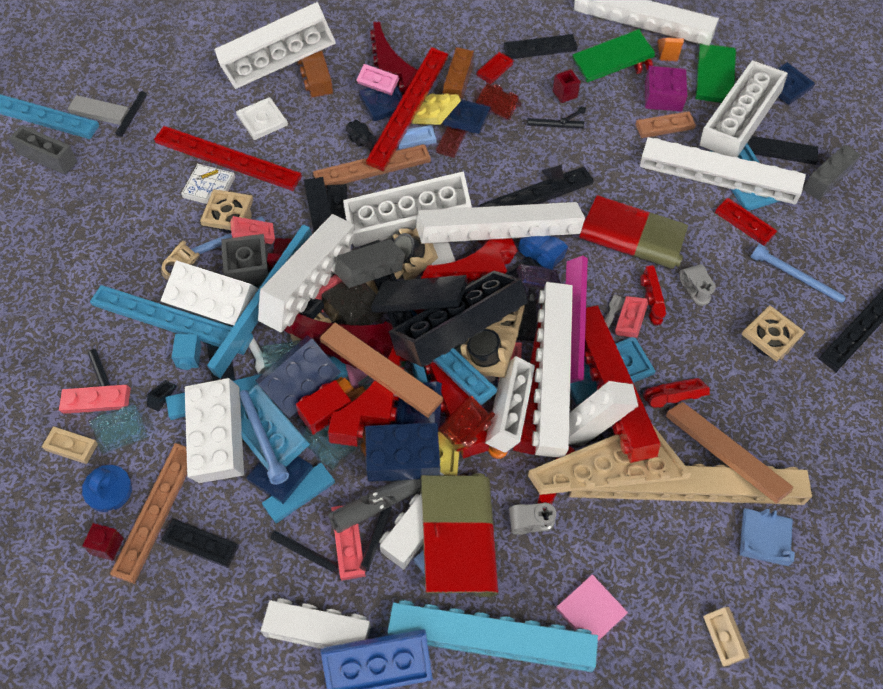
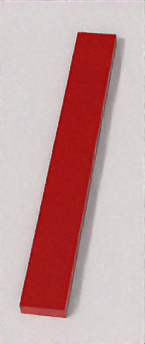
[366,47,448,172]
[154,126,302,191]

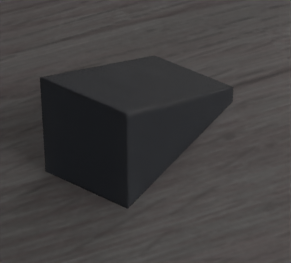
[542,165,563,181]
[147,380,177,412]

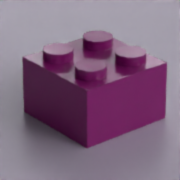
[645,66,687,112]

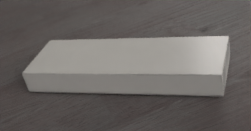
[68,95,129,125]

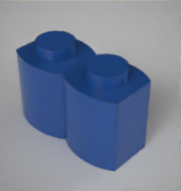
[518,236,568,269]

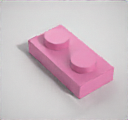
[357,64,399,96]

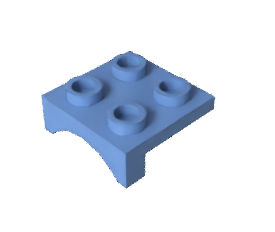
[740,508,795,566]

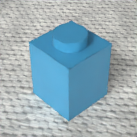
[172,334,202,370]

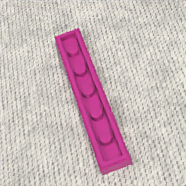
[566,256,588,384]

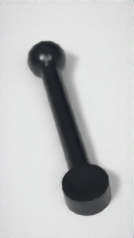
[560,107,586,125]

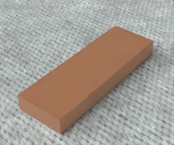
[635,111,696,138]

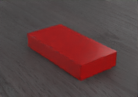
[477,52,514,84]

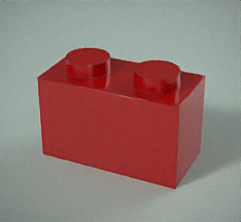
[296,380,351,435]

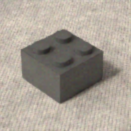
[221,234,270,285]

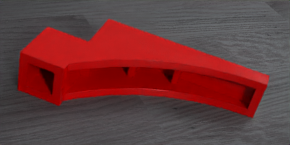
[421,238,517,284]
[328,346,406,447]

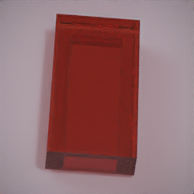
[436,126,467,158]

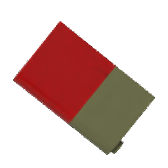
[579,195,689,270]
[421,473,499,597]

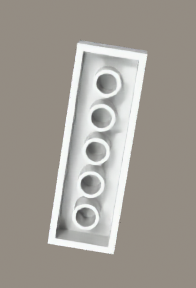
[215,2,336,89]
[700,60,787,157]
[343,171,472,247]
[258,214,355,332]

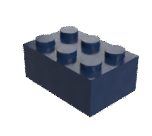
[255,336,341,418]
[365,423,440,482]

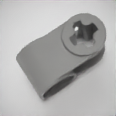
[679,264,716,306]
[509,503,556,535]

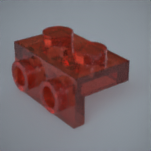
[476,83,521,121]
[438,395,496,449]

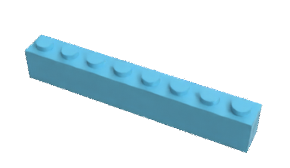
[387,601,598,672]

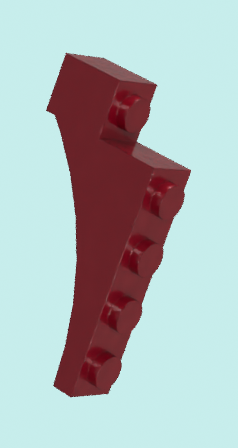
[370,22,418,95]
[284,314,393,368]

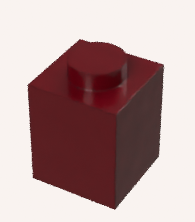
[553,69,581,104]
[82,523,124,561]

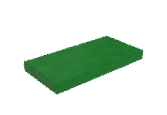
[572,29,655,83]
[695,43,736,103]

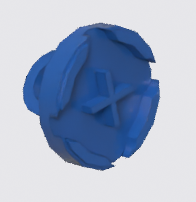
[82,465,132,513]

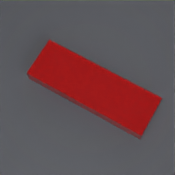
[715,197,777,246]

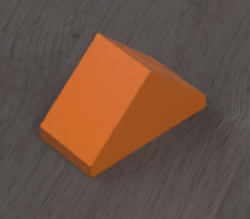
[657,38,684,61]

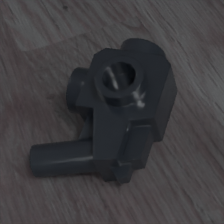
[345,119,375,153]

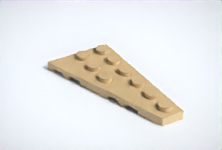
[528,424,691,495]

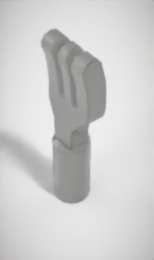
[604,294,625,329]

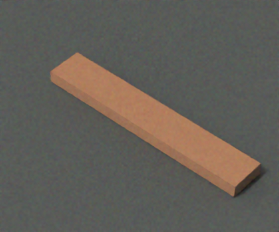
[313,144,431,188]
[320,323,443,417]
[666,402,793,504]
[110,443,187,584]

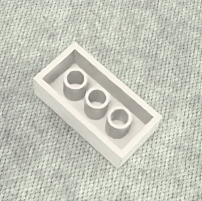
[161,261,258,326]
[185,378,244,483]

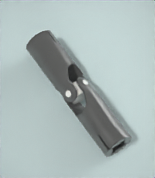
[329,479,421,533]

